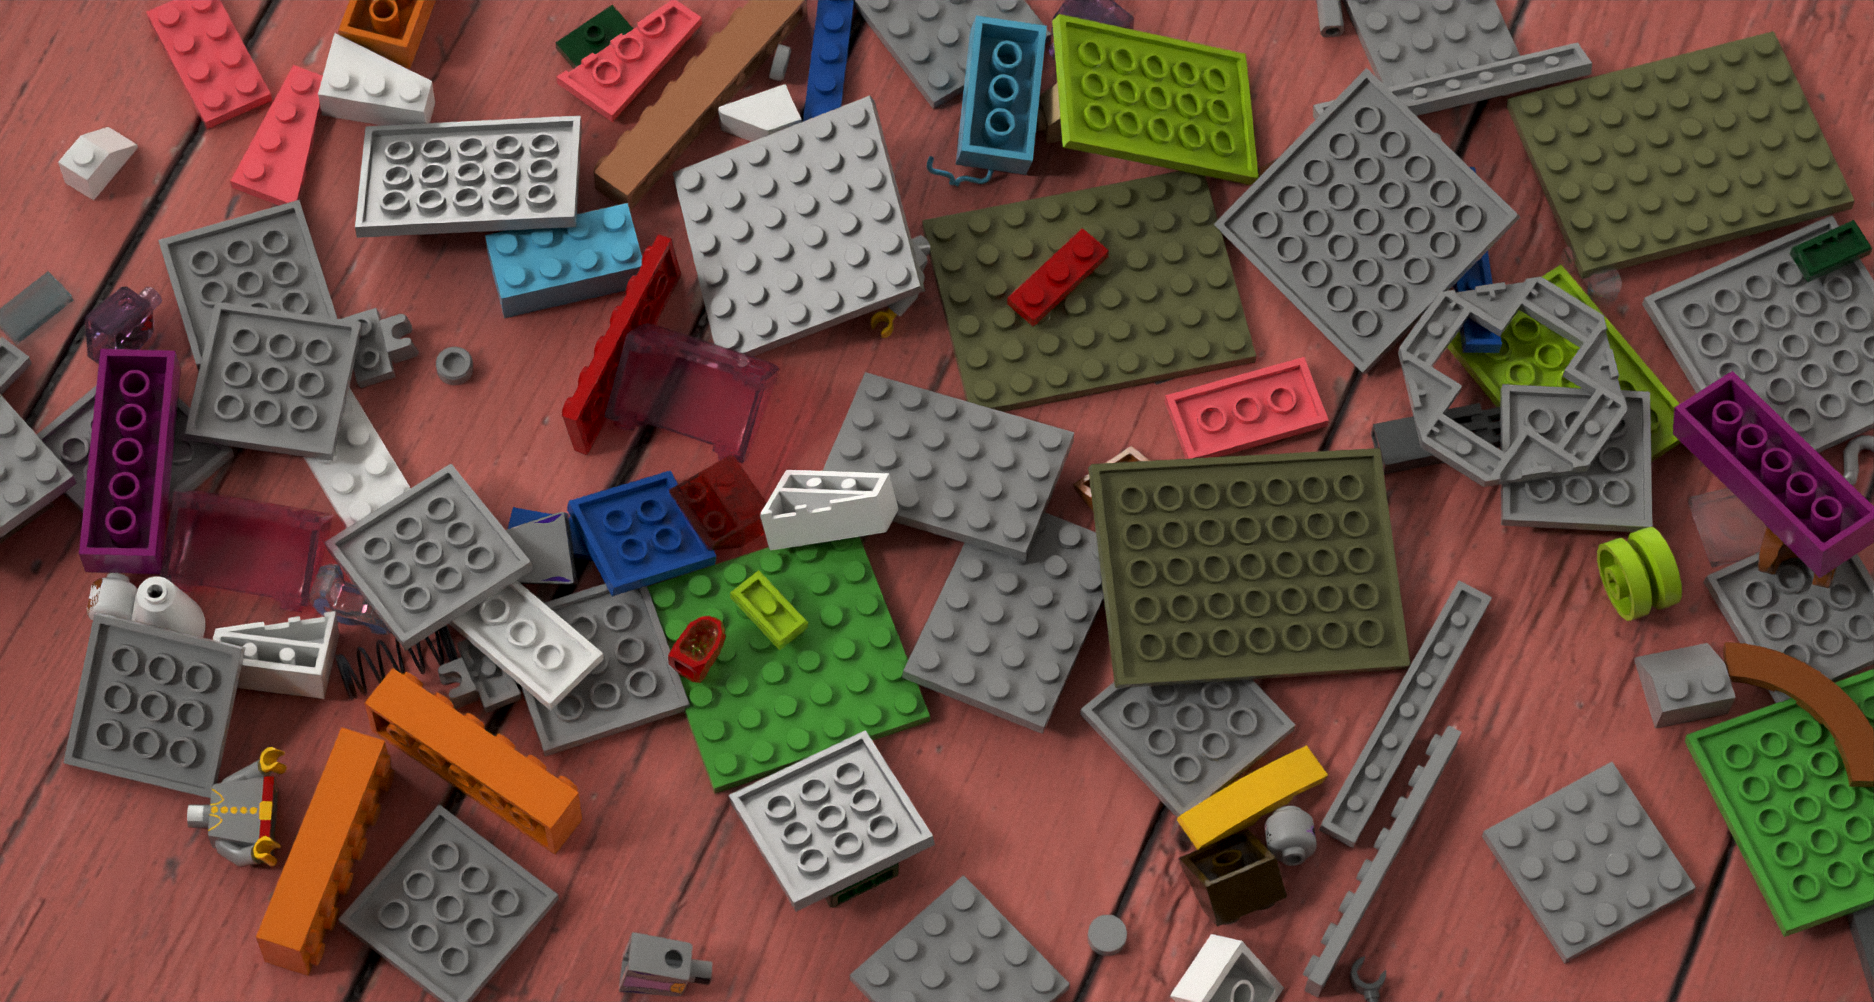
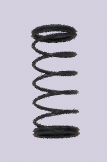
[335,625,458,700]

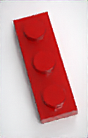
[1007,228,1109,327]

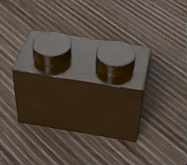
[1179,829,1287,927]

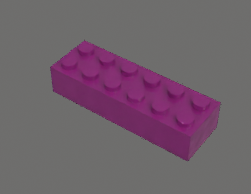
[79,349,181,574]
[1673,371,1874,578]

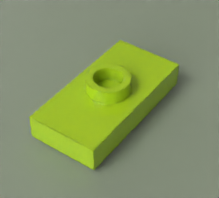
[730,570,808,650]

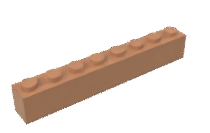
[594,0,807,211]

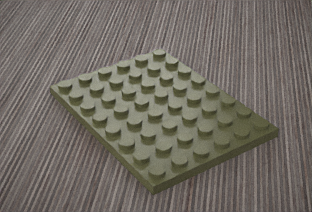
[1506,31,1855,279]
[922,171,1256,412]
[1088,448,1410,688]

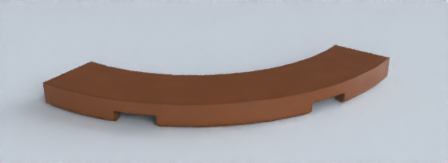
[1723,642,1874,787]

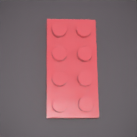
[146,0,272,129]
[1165,357,1329,459]

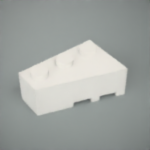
[318,33,435,125]
[760,470,899,551]
[213,611,339,699]

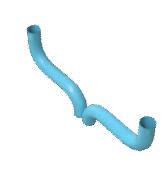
[926,156,994,186]

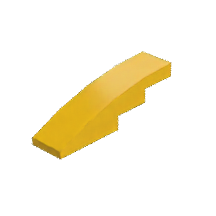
[1177,745,1328,850]

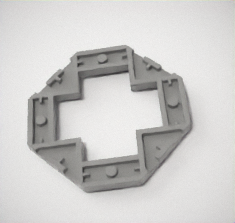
[1398,277,1628,487]

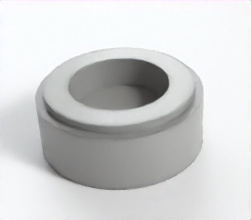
[769,44,792,81]
[436,347,474,385]
[1087,915,1127,956]

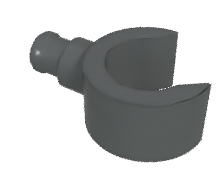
[1349,956,1386,1002]

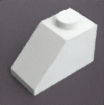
[718,84,801,142]
[58,127,138,201]

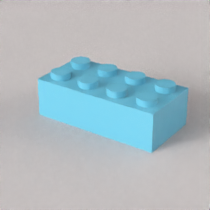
[955,15,1047,175]
[485,203,642,318]

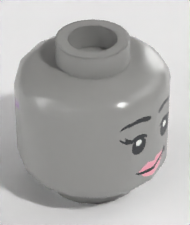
[1264,806,1317,866]

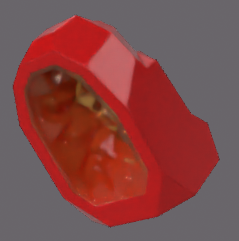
[668,616,726,683]

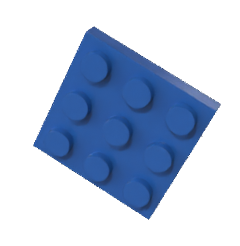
[567,470,717,596]

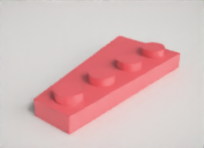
[556,0,702,122]
[230,65,323,205]

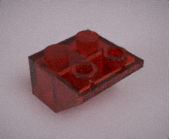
[669,454,767,551]

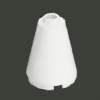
[131,577,206,637]

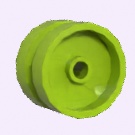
[1597,526,1682,621]

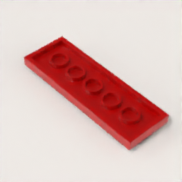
[562,234,681,455]

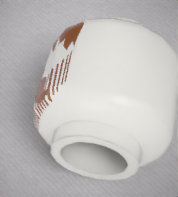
[87,573,138,620]

